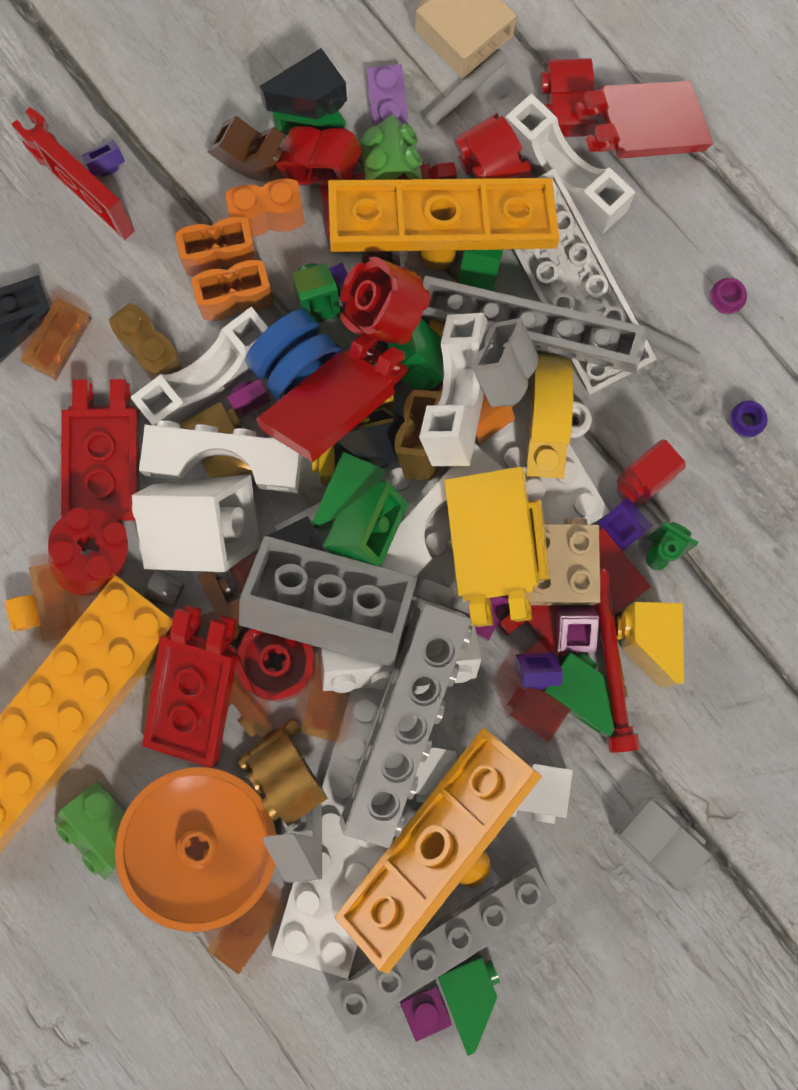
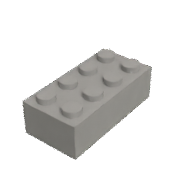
[239,536,418,667]

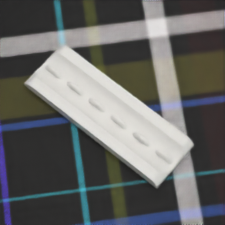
[514,168,657,395]

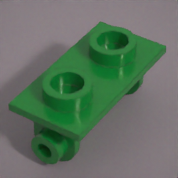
[646,522,699,570]

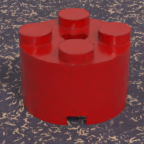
[454,113,532,179]
[340,257,431,345]
[48,507,128,596]
[236,629,317,702]

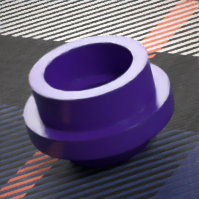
[729,401,768,438]

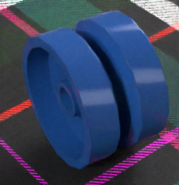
[245,309,342,401]

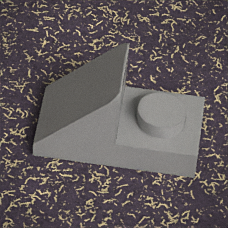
[263,803,322,883]

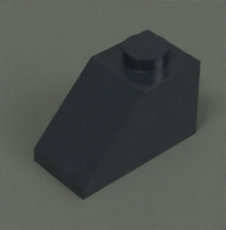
[259,48,347,120]
[338,406,405,468]

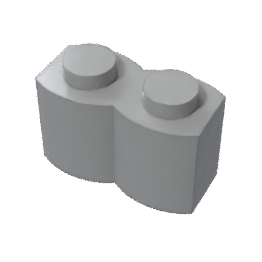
[472,318,539,407]
[614,799,710,891]

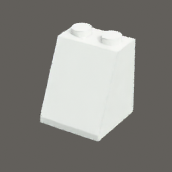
[132,475,260,572]

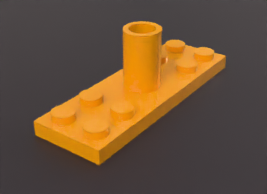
[328,178,560,271]
[334,727,542,974]

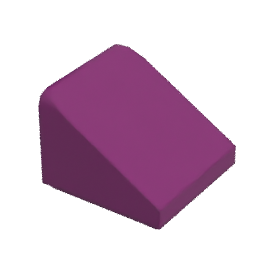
[556,606,599,652]

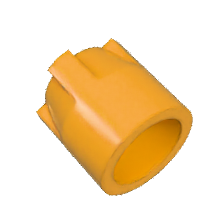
[4,595,41,632]

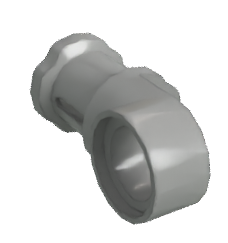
[412,577,470,614]

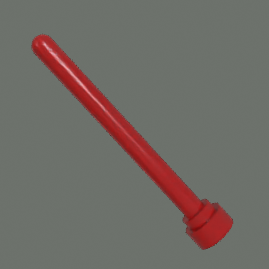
[597,566,640,753]

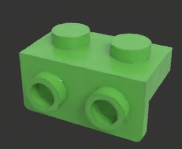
[359,114,423,180]
[54,781,125,880]

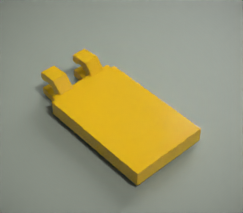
[444,467,540,627]

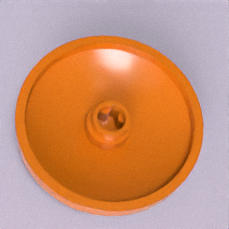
[115,767,276,932]

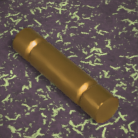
[236,718,302,772]

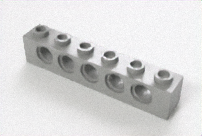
[421,276,646,374]
[339,598,472,849]
[327,863,556,1034]

